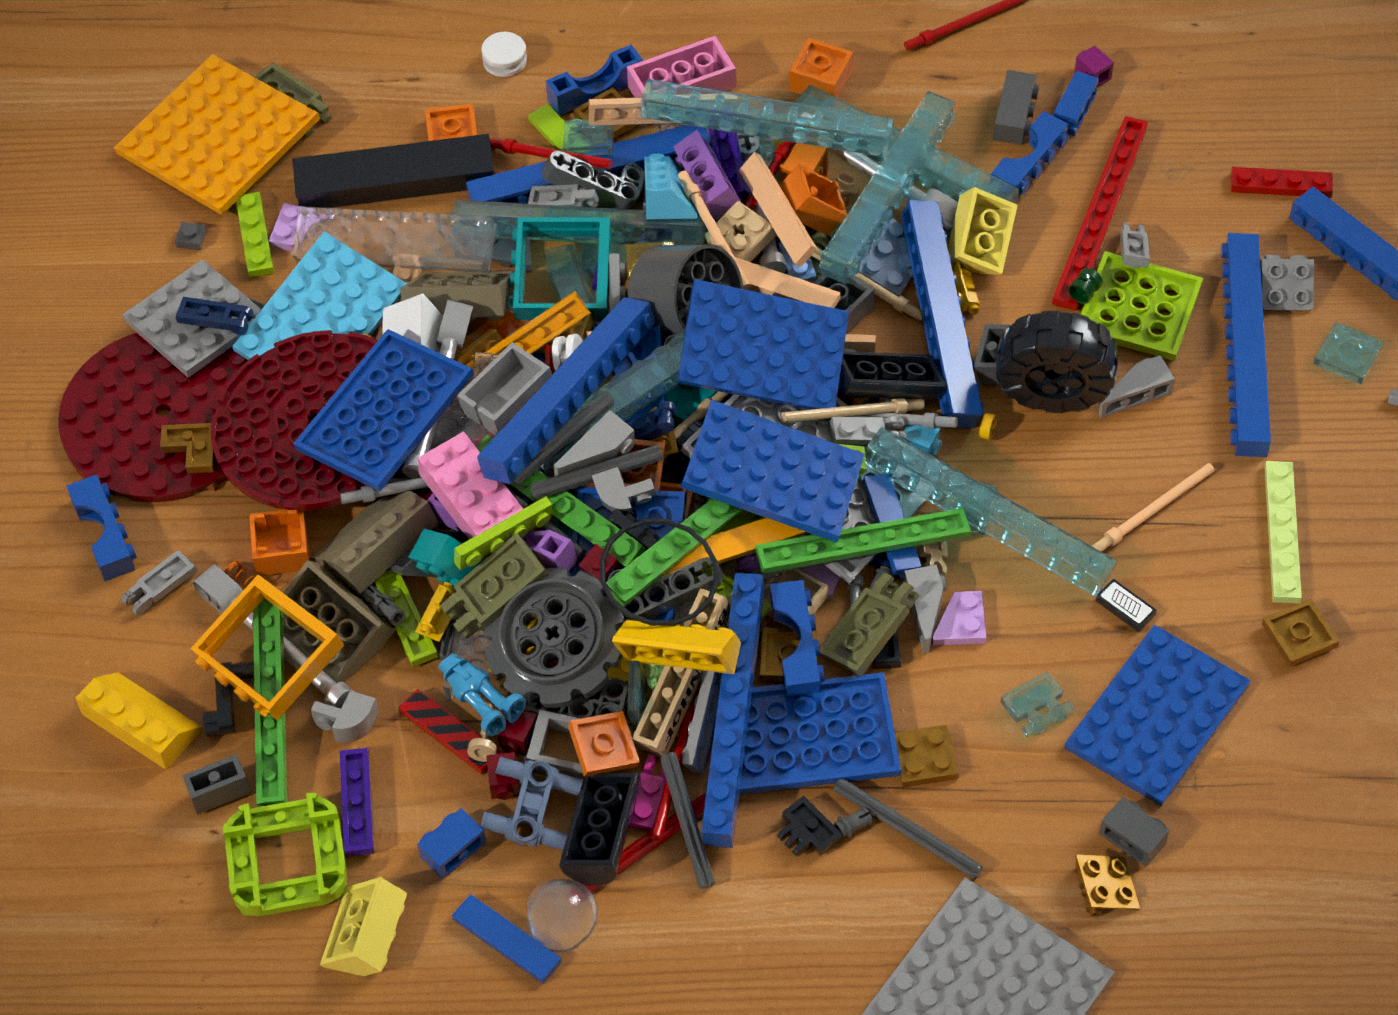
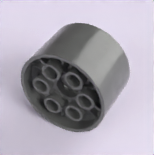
[628,245,744,343]

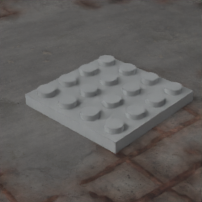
[122,259,261,378]

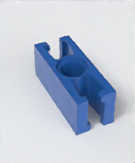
[1053,71,1099,137]

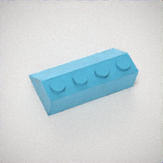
[644,153,697,219]

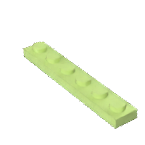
[1264,461,1302,603]

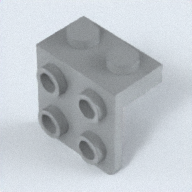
[1260,255,1314,311]

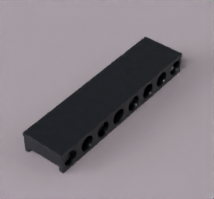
[292,134,494,209]

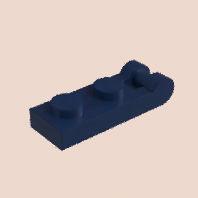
[176,297,254,335]
[627,401,676,441]

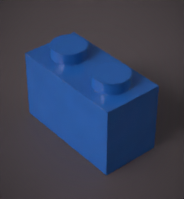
[417,808,486,879]

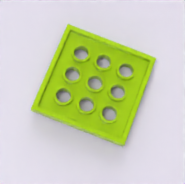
[1081,251,1203,361]

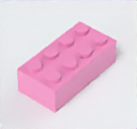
[627,36,736,98]
[418,432,523,540]

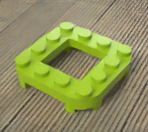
[223,793,348,916]

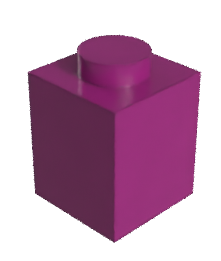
[1074,46,1114,89]

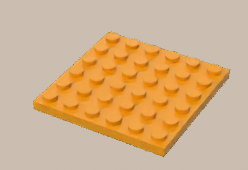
[114,54,320,215]

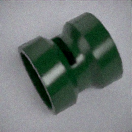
[1068,268,1103,304]

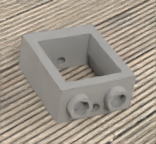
[526,710,584,782]

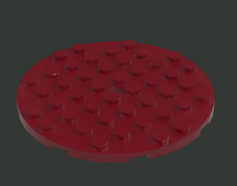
[211,330,378,511]
[58,333,248,502]

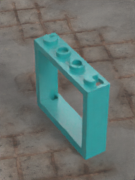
[509,217,611,320]

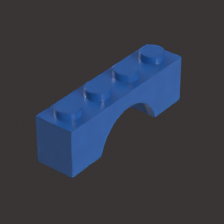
[546,44,643,116]
[989,111,1069,203]
[66,474,137,581]
[770,580,825,697]

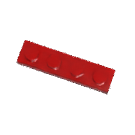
[1231,167,1333,198]

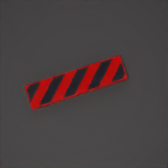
[398,689,501,775]

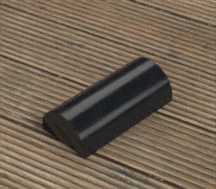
[837,352,948,400]
[559,773,641,886]

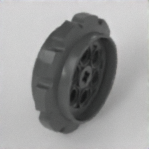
[485,567,625,708]

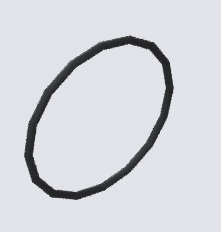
[599,519,719,626]

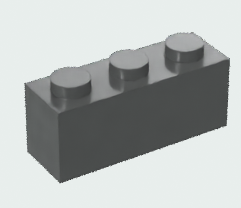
[993,70,1040,145]

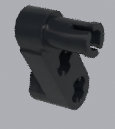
[203,661,254,737]

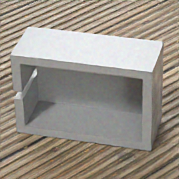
[457,342,552,435]

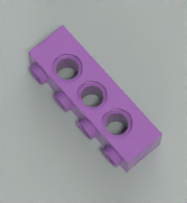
[673,130,741,220]

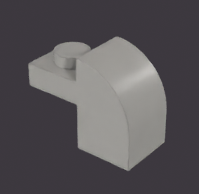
[592,467,657,514]
[311,690,379,743]

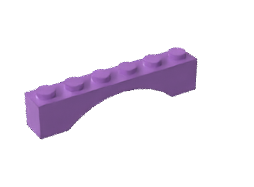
[427,493,578,571]

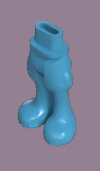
[438,653,526,736]

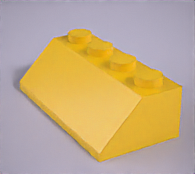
[612,620,741,674]
[76,672,203,770]

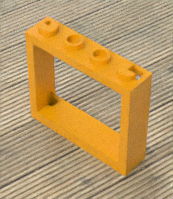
[191,575,344,720]

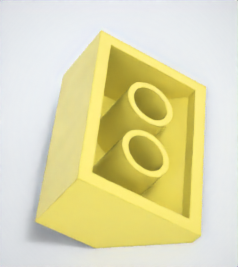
[948,187,1018,275]
[320,877,407,976]

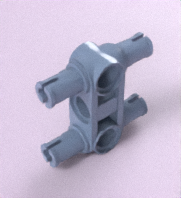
[480,757,583,850]

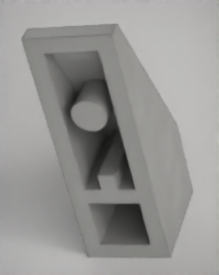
[1098,355,1175,418]
[554,410,635,476]
[904,565,947,654]

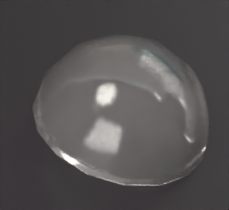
[527,878,598,953]

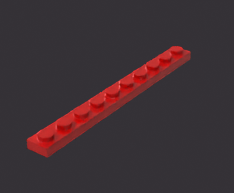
[1052,116,1149,311]

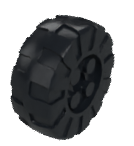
[996,311,1118,413]

